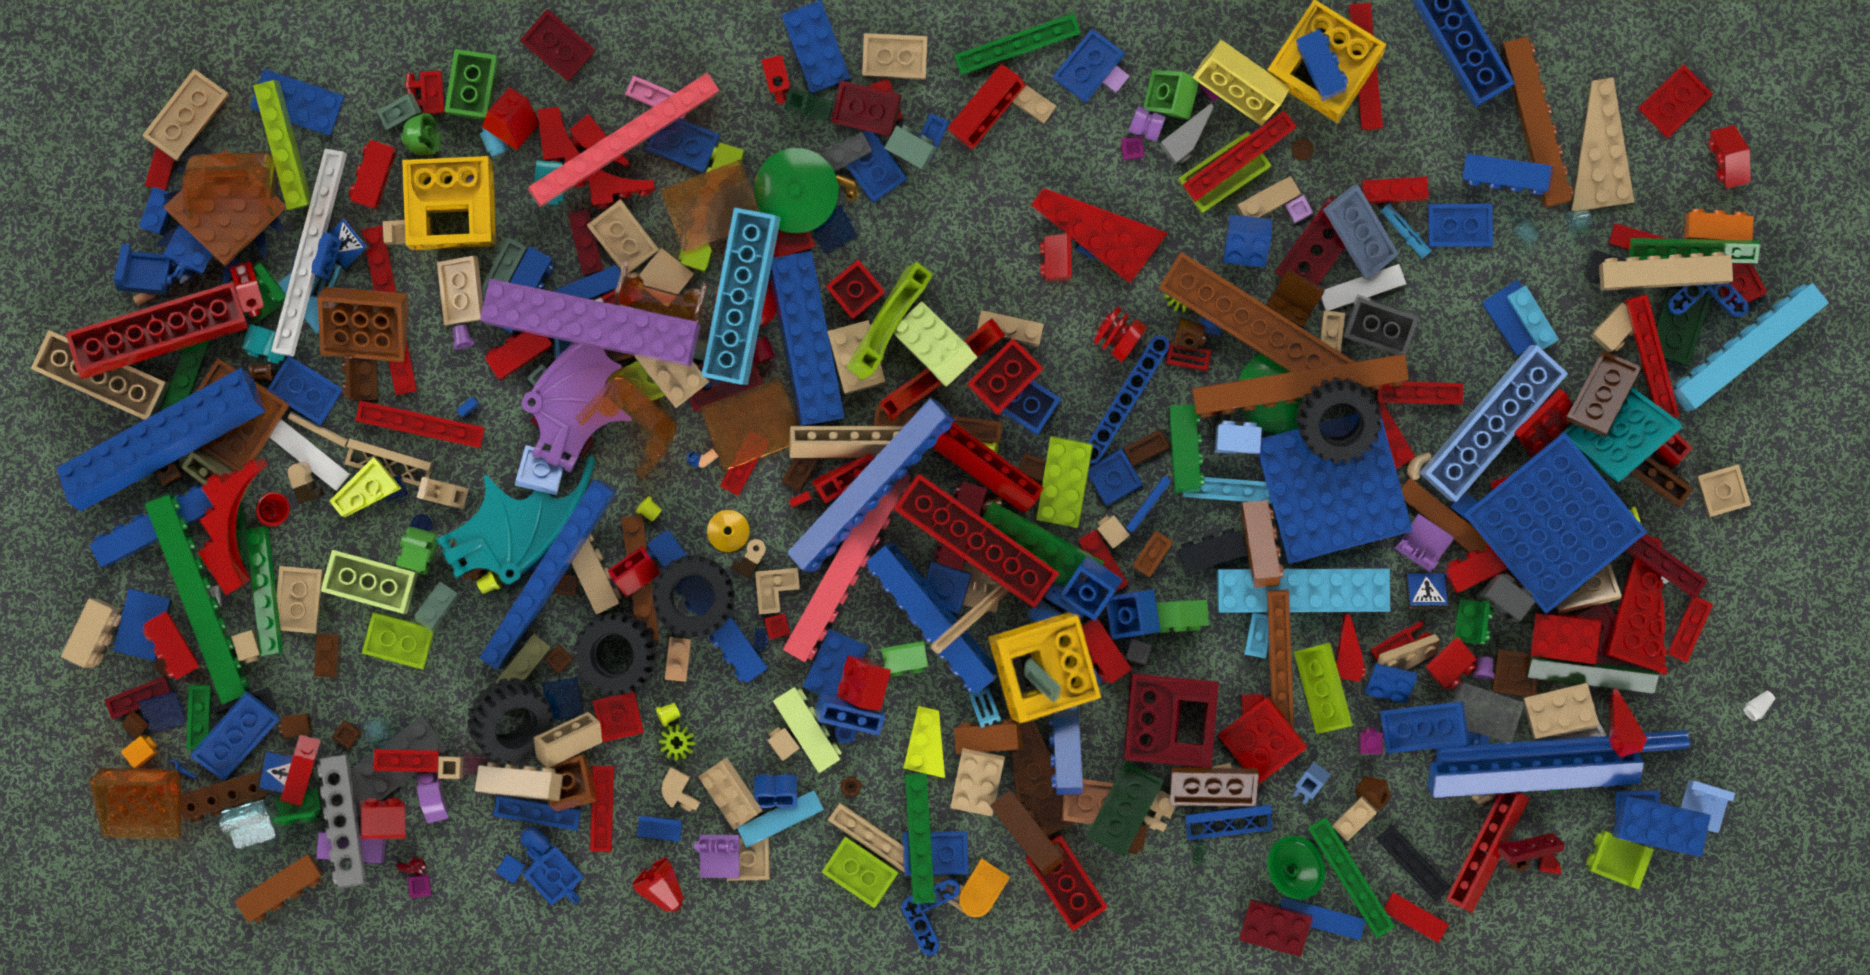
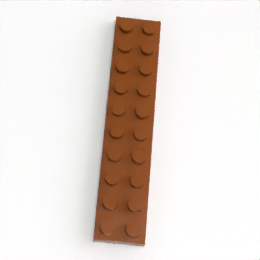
[1158,252,1355,372]

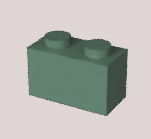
[415,582,458,633]

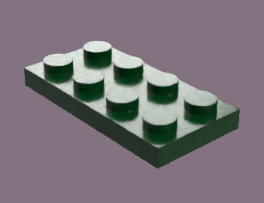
[1656,285,1711,367]
[1086,761,1164,857]

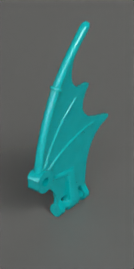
[436,456,595,585]

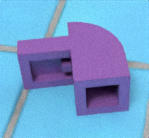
[417,772,449,823]

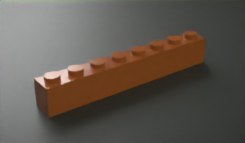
[1500,36,1574,209]

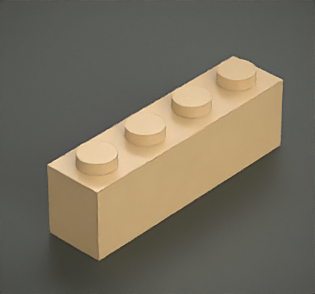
[572,533,622,615]
[475,762,563,801]

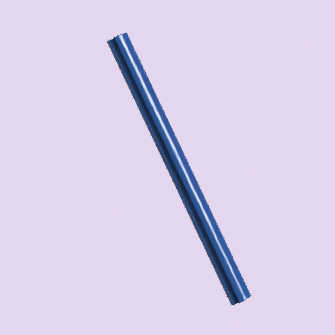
[1436,730,1690,765]

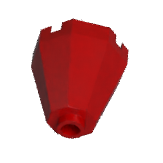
[632,857,684,912]

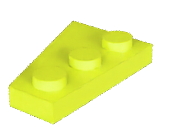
[330,457,402,517]
[904,706,945,778]

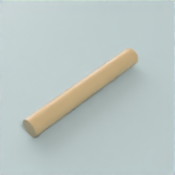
[288,411,348,447]

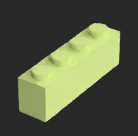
[773,687,842,773]

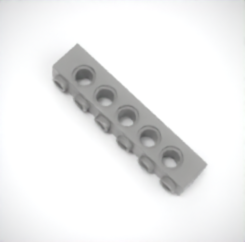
[317,755,367,889]

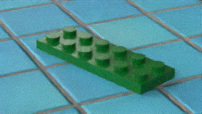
[982,501,1104,588]

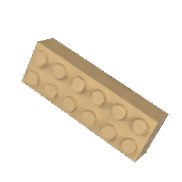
[31,330,170,420]

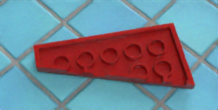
[1030,188,1168,283]

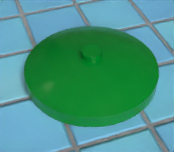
[754,148,839,234]
[1238,354,1304,434]

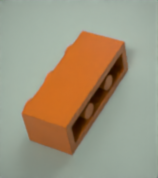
[1684,209,1754,240]

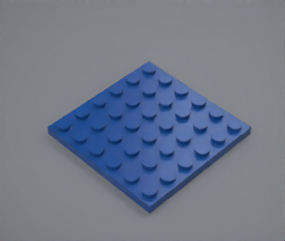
[1258,407,1413,564]
[1464,432,1647,614]

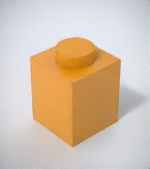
[121,735,158,768]

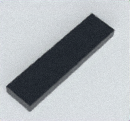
[1376,824,1451,902]

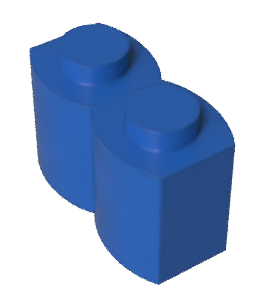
[754,774,797,808]

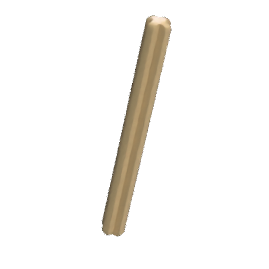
[931,585,1009,653]

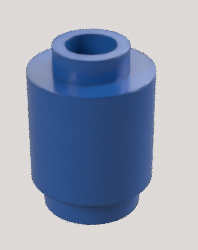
[520,826,552,855]

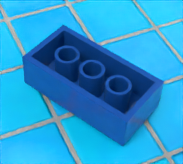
[1612,794,1711,857]

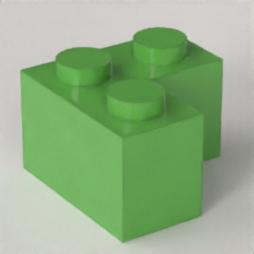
[1156,600,1209,633]

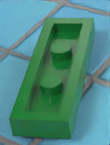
[186,685,212,750]

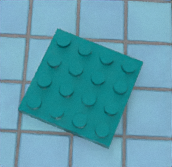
[1560,387,1682,483]

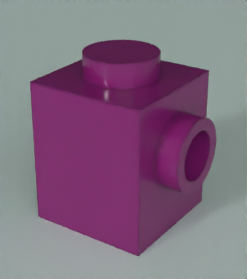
[1358,728,1383,754]

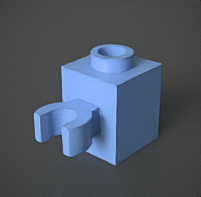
[1293,762,1331,804]

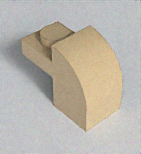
[417,477,469,509]
[662,767,701,812]

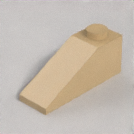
[1236,176,1301,218]

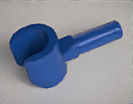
[166,759,197,780]

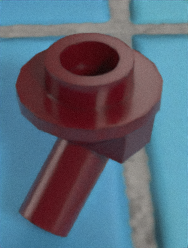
[396,855,427,875]

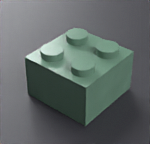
[885,125,937,170]

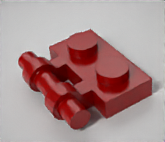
[404,70,445,115]

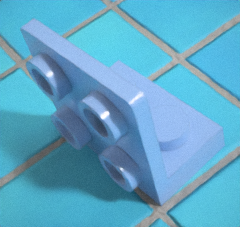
[1680,780,1735,833]

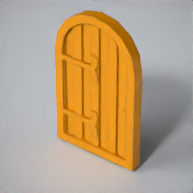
[959,858,1010,917]

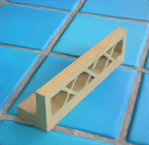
[344,439,434,486]

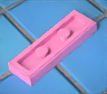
[625,75,686,120]

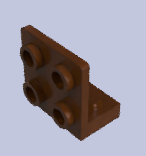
[1266,269,1325,328]
[342,356,379,401]

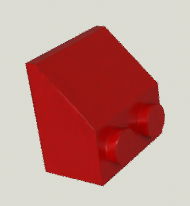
[482,87,539,150]
[1040,234,1071,281]
[1426,637,1477,692]
[360,798,405,839]

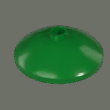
[1267,836,1325,899]

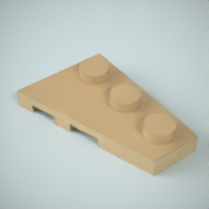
[1378,634,1440,670]

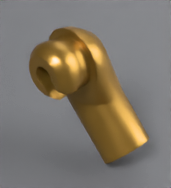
[836,174,859,202]

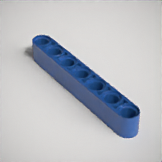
[1088,335,1169,464]

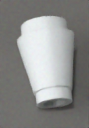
[1743,690,1775,721]

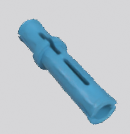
[1380,203,1432,259]

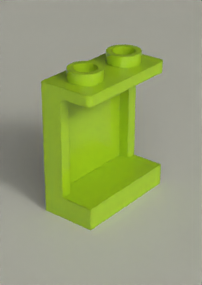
[1586,830,1654,890]

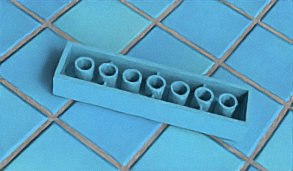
[701,207,781,385]
[1673,283,1829,412]
[1216,569,1390,613]

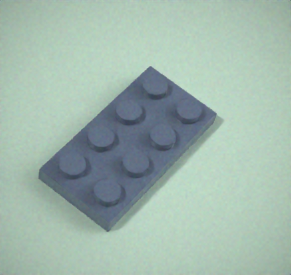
[1323,185,1399,279]

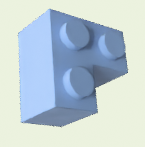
[1214,421,1262,454]

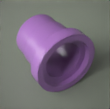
[452,325,474,349]
[1473,657,1495,680]

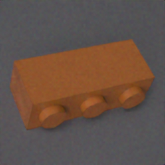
[954,719,1023,754]

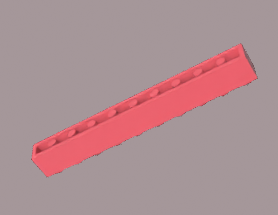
[528,72,719,208]
[783,474,911,662]

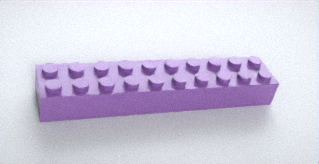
[480,279,701,367]

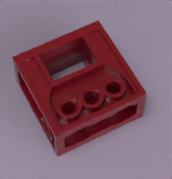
[1123,674,1219,768]

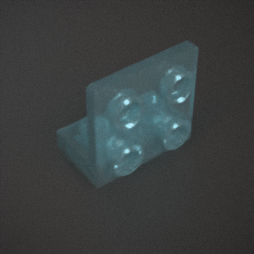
[220,800,277,849]

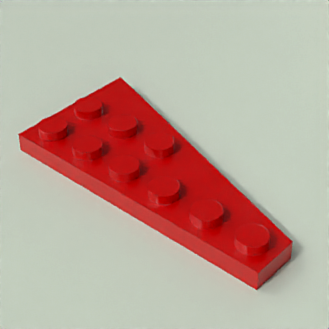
[1606,534,1667,675]

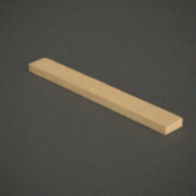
[828,802,964,913]

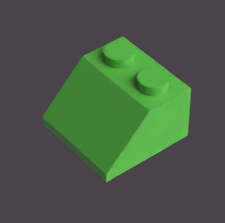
[1143,70,1199,120]
[881,641,928,677]

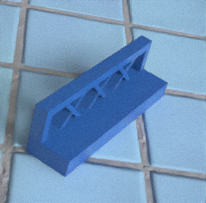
[1184,804,1273,840]

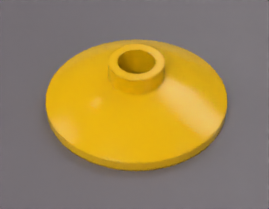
[707,510,750,552]

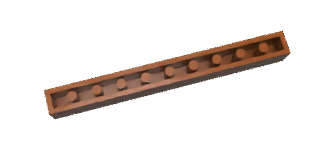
[1191,354,1409,418]

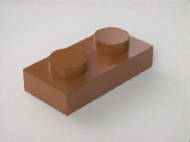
[1132,530,1173,578]

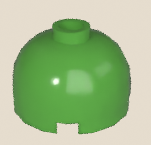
[401,113,441,156]

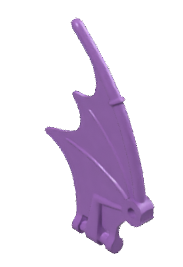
[521,310,644,473]

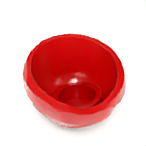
[255,492,290,526]

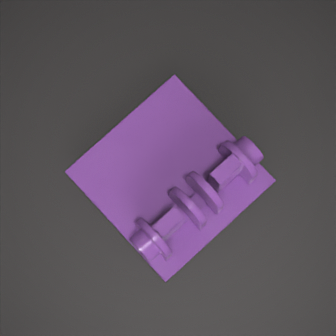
[1395,514,1454,572]
[694,835,740,878]

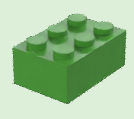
[445,49,500,121]

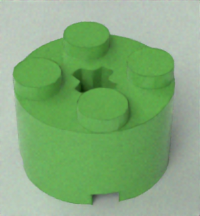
[396,527,438,575]

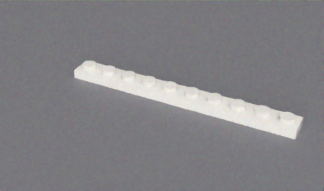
[271,149,347,357]

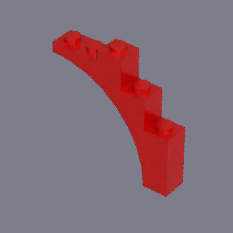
[537,107,656,210]
[879,318,1005,420]
[198,458,268,595]

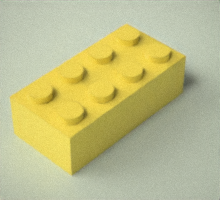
[1192,40,1290,126]

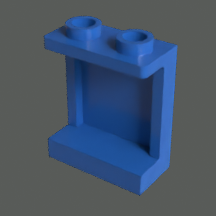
[113,244,178,295]

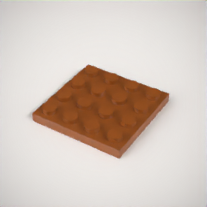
[164,149,286,266]
[197,358,290,472]

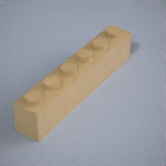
[1599,252,1733,291]
[789,426,904,458]

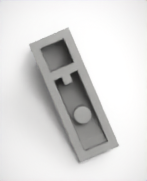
[1160,104,1214,165]

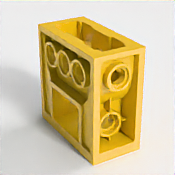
[1267,0,1386,124]
[402,156,497,250]
[988,612,1101,723]

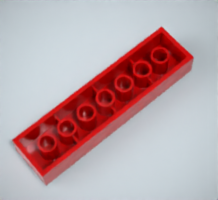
[65,282,248,379]
[893,474,1059,608]

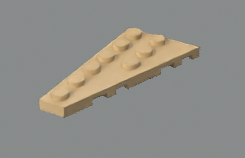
[1570,77,1634,213]

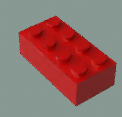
[1024,834,1108,931]

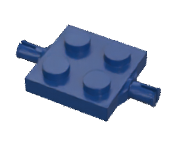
[163,224,213,280]
[523,845,584,906]

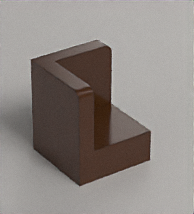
[1355,776,1391,810]

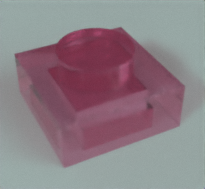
[463,753,486,775]

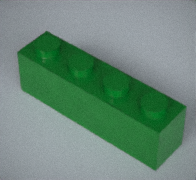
[1169,404,1204,493]

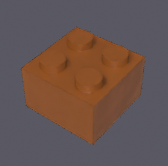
[542,755,597,812]

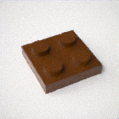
[1492,649,1538,697]

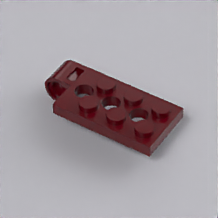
[1274,195,1345,285]
[689,337,775,413]

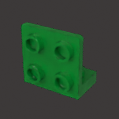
[235,263,286,324]
[1453,599,1493,645]
[272,789,323,826]

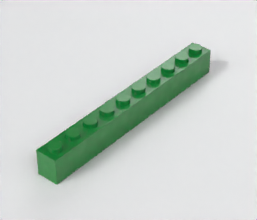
[145,494,250,704]

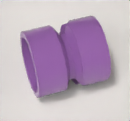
[1128,106,1166,142]

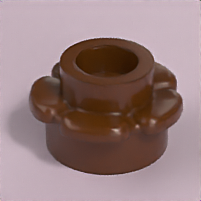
[841,776,862,797]

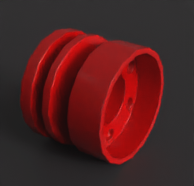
[1093,306,1148,363]

